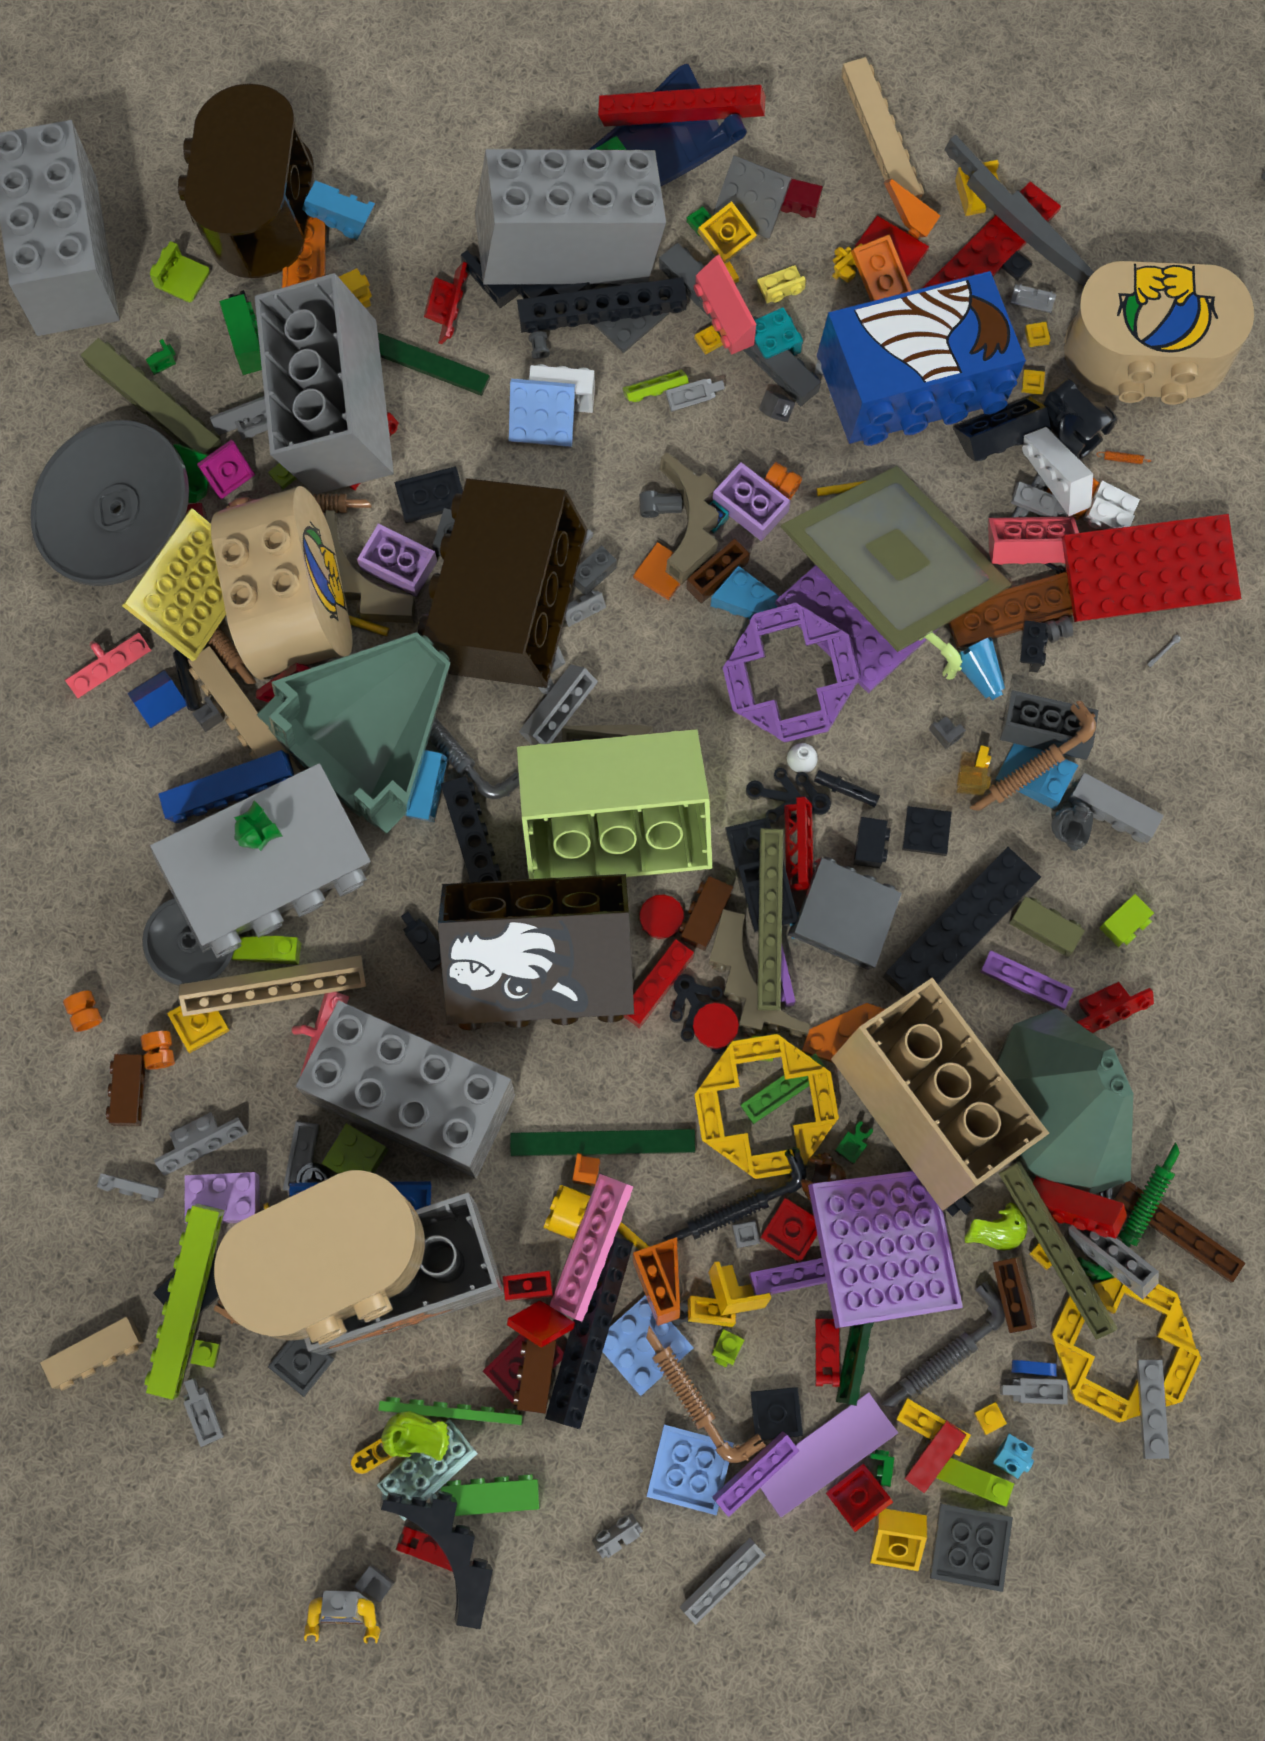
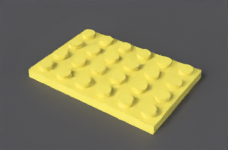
[122,508,226,662]

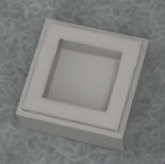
[732,1221,760,1249]

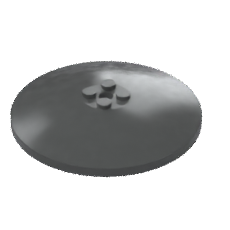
[30,420,189,586]

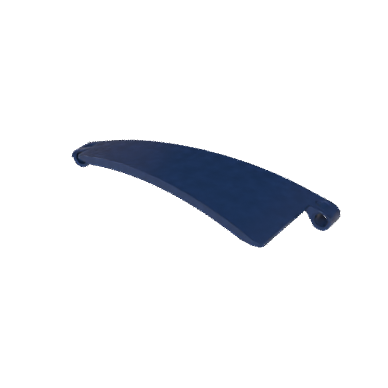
[588,64,747,187]

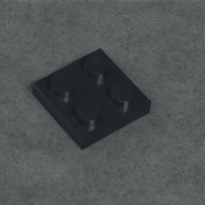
[902,806,952,856]
[750,1387,803,1440]

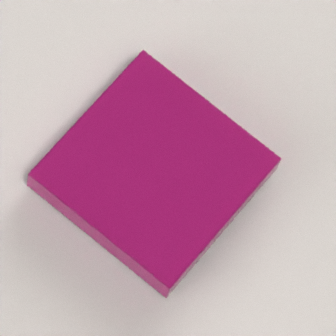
[197,440,255,499]

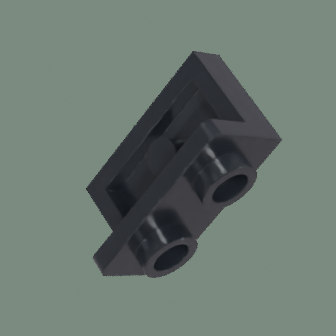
[1020,621,1048,673]

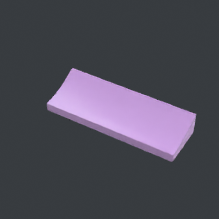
[760,1392,898,1517]

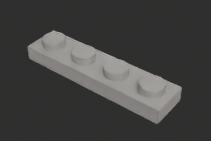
[1136,1360,1169,1459]
[680,1538,766,1625]

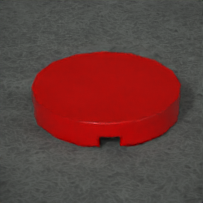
[640,894,684,939]
[693,1003,739,1049]

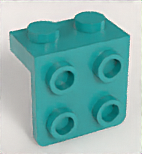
[754,307,803,359]

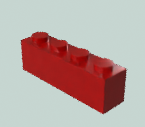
[624,939,694,1029]
[1033,1176,1127,1239]

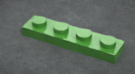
[740,1054,826,1125]

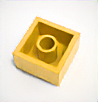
[697,201,757,263]

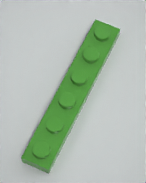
[378,1397,523,1425]

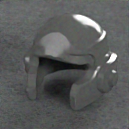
[1051,803,1093,851]

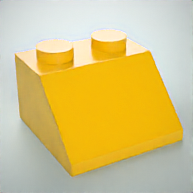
[870,1509,927,1571]

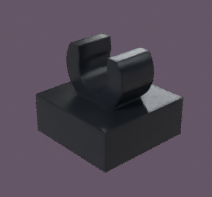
[946,1195,975,1217]

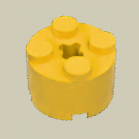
[543,1185,591,1240]

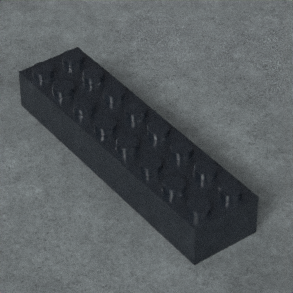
[883,847,1041,997]

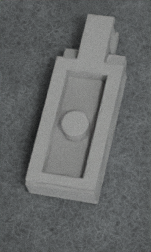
[665,379,725,412]
[1011,481,1068,517]
[97,1173,165,1202]
[183,1378,224,1447]
[1000,1378,1068,1404]

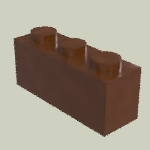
[687,539,750,604]
[679,876,733,951]
[106,1054,146,1126]
[993,1257,1037,1333]
[513,1339,557,1414]

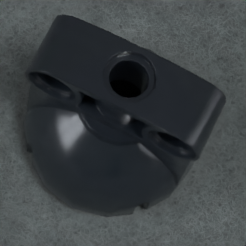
[1043,379,1118,460]

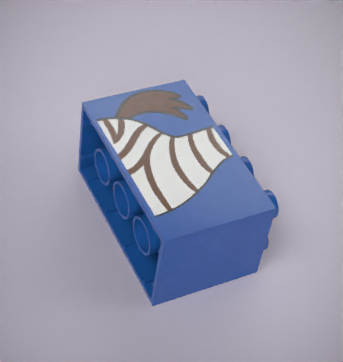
[817,271,1026,446]

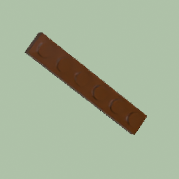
[1113,1181,1246,1283]

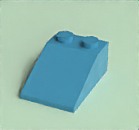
[995,743,1078,810]

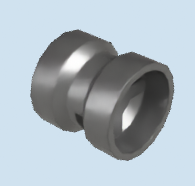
[1045,616,1073,643]

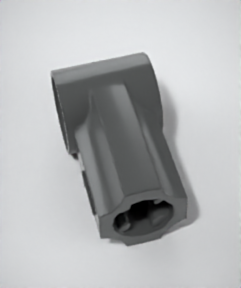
[639,491,682,518]

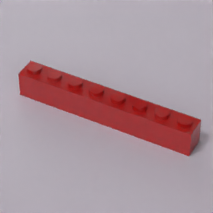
[598,84,766,127]

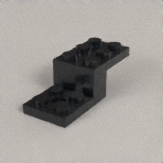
[725,817,798,933]

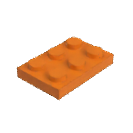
[851,235,912,301]

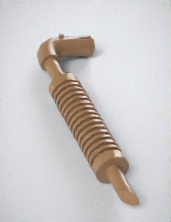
[226,494,372,513]
[207,627,257,684]
[970,701,1096,811]
[646,1326,766,1463]

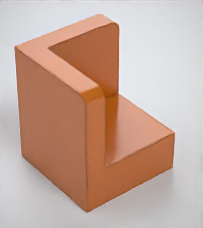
[573,1153,600,1186]

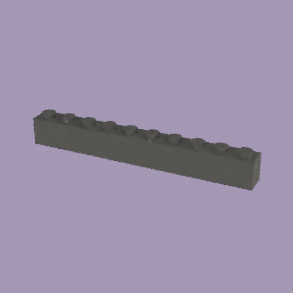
[659,243,821,407]

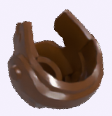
[801,1152,846,1201]

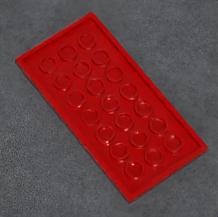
[1061,514,1242,623]

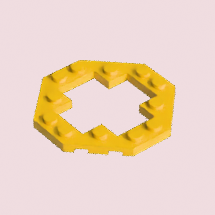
[694,1034,839,1179]
[1050,1278,1201,1423]

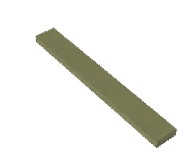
[757,828,783,1011]
[999,1161,1118,1340]

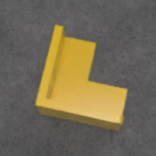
[955,160,999,216]
[708,1261,771,1316]

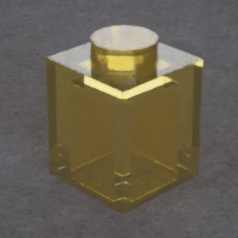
[956,765,991,796]

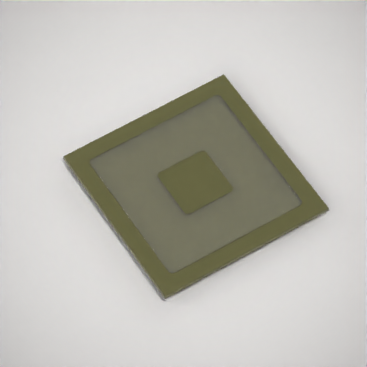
[780,466,1012,652]

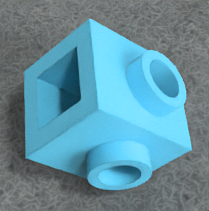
[993,1434,1034,1479]

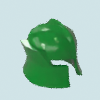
[234,800,283,851]

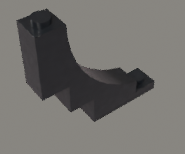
[461,250,599,308]

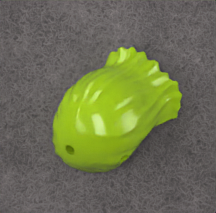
[964,1202,1027,1251]
[381,1411,450,1461]

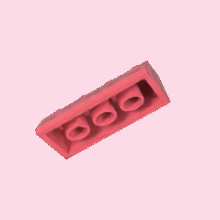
[694,255,756,355]
[988,517,1079,565]

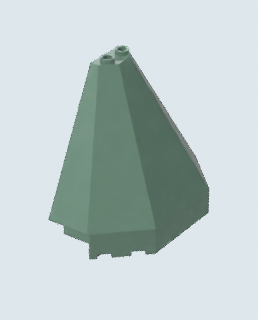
[257,632,450,834]
[996,1008,1134,1194]

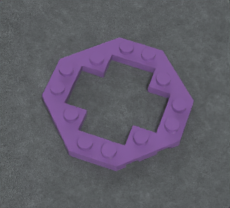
[723,603,860,742]

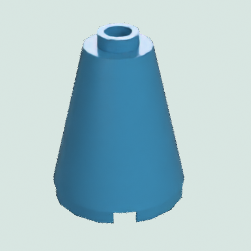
[959,637,1005,700]

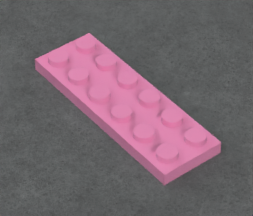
[550,1174,633,1321]

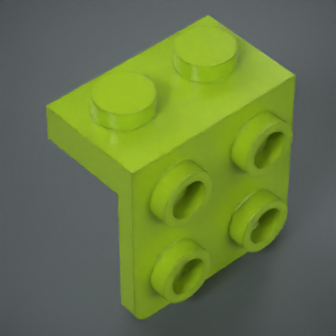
[150,241,210,302]

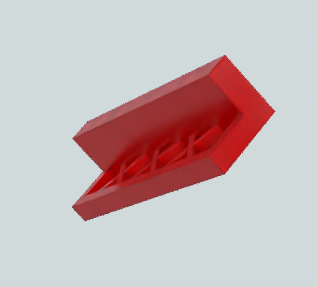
[784,797,814,891]

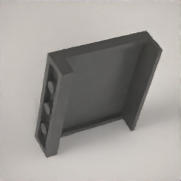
[787,857,902,970]

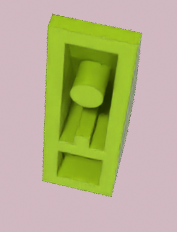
[231,936,301,965]
[936,1458,1014,1507]

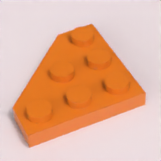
[802,1003,885,1063]

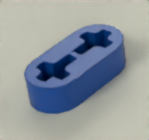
[1011,1360,1057,1376]

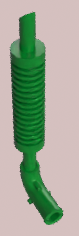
[1077,1142,1180,1282]

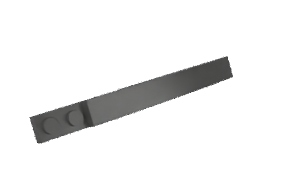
[944,135,1094,287]

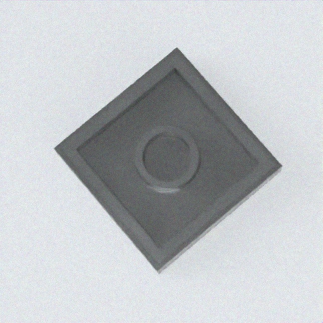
[268,1339,335,1397]

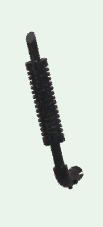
[663,1147,808,1241]

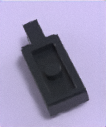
[401,911,441,971]

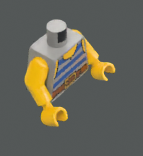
[304,1591,380,1644]

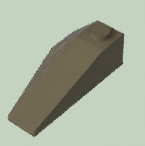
[562,724,654,742]

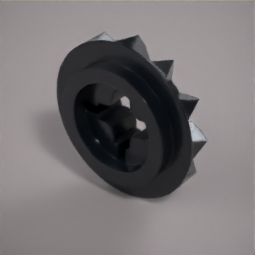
[294,1163,331,1183]

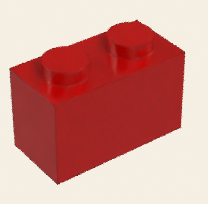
[502,1270,553,1302]

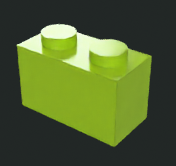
[1099,894,1154,947]

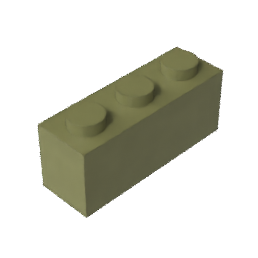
[1009,896,1085,957]

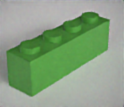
[441,1474,540,1516]

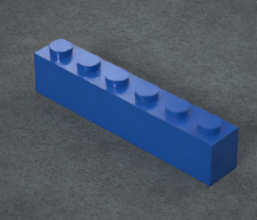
[158,750,295,823]

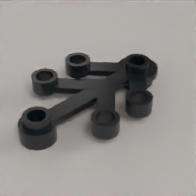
[746,768,831,828]
[669,974,734,1054]

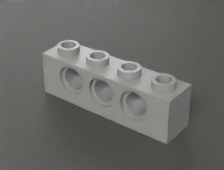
[1069,1225,1159,1299]

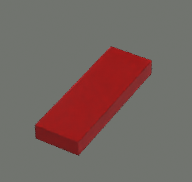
[905,1420,966,1493]

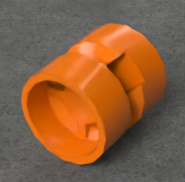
[764,462,802,500]
[63,990,103,1032]
[141,1031,175,1070]

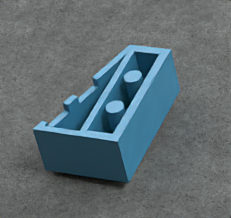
[302,180,375,240]
[711,566,779,620]

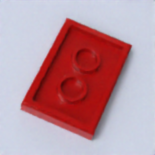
[855,215,929,279]

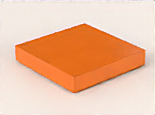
[633,542,681,600]

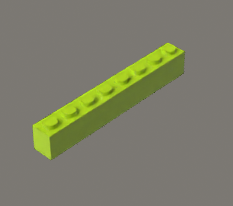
[145,1204,225,1400]

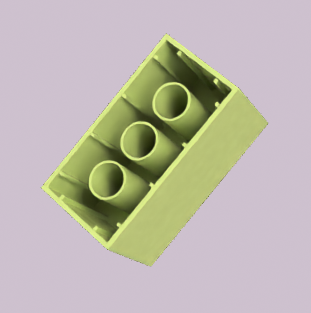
[517,729,712,879]

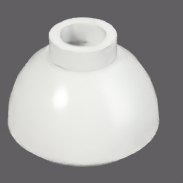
[787,743,818,773]

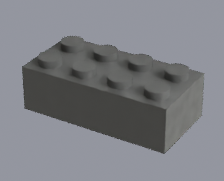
[1000,690,1099,760]

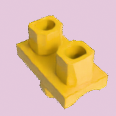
[832,244,863,283]

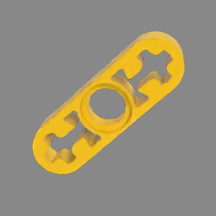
[351,1439,393,1474]

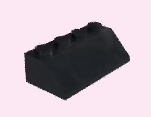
[953,396,1051,461]

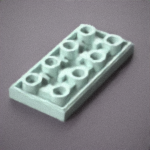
[377,1419,478,1521]

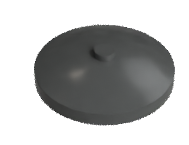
[142,898,234,986]

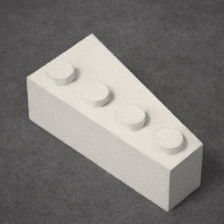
[1022,427,1093,516]

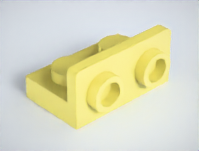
[757,265,806,303]

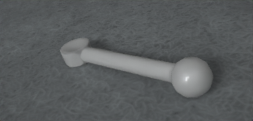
[1147,635,1181,668]

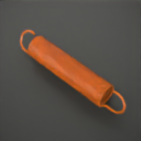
[1096,451,1151,465]

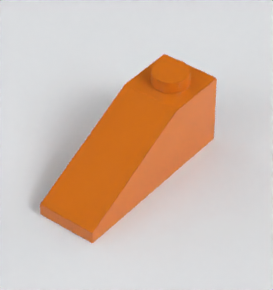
[884,179,940,238]

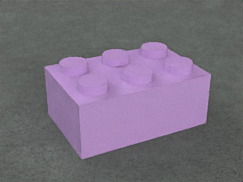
[713,462,790,541]
[357,524,437,597]
[185,1172,260,1224]

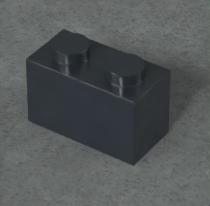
[853,817,891,869]

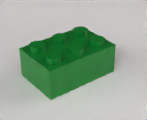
[219,294,262,375]

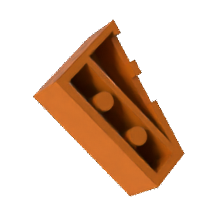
[633,1237,680,1326]

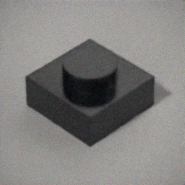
[1002,251,1032,281]

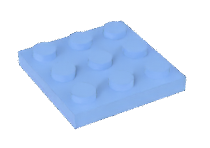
[509,378,575,447]
[603,1295,693,1396]
[646,1425,734,1515]

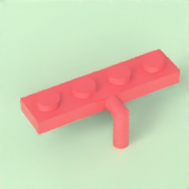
[64,632,152,698]
[292,992,349,1076]

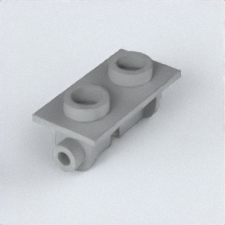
[1010,284,1056,313]
[565,590,606,627]
[592,1514,643,1559]

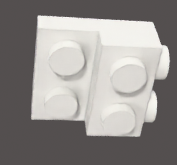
[1083,481,1140,530]

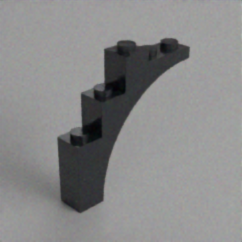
[380,1491,493,1629]

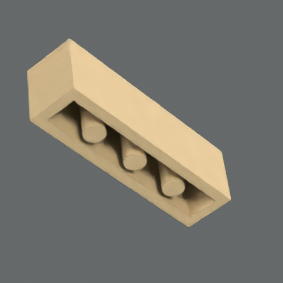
[40,1316,143,1391]

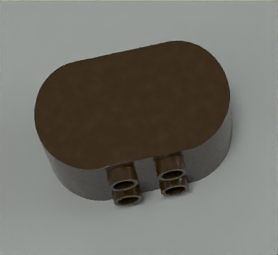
[178,84,314,278]

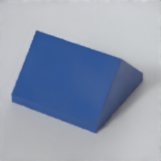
[128,670,186,728]

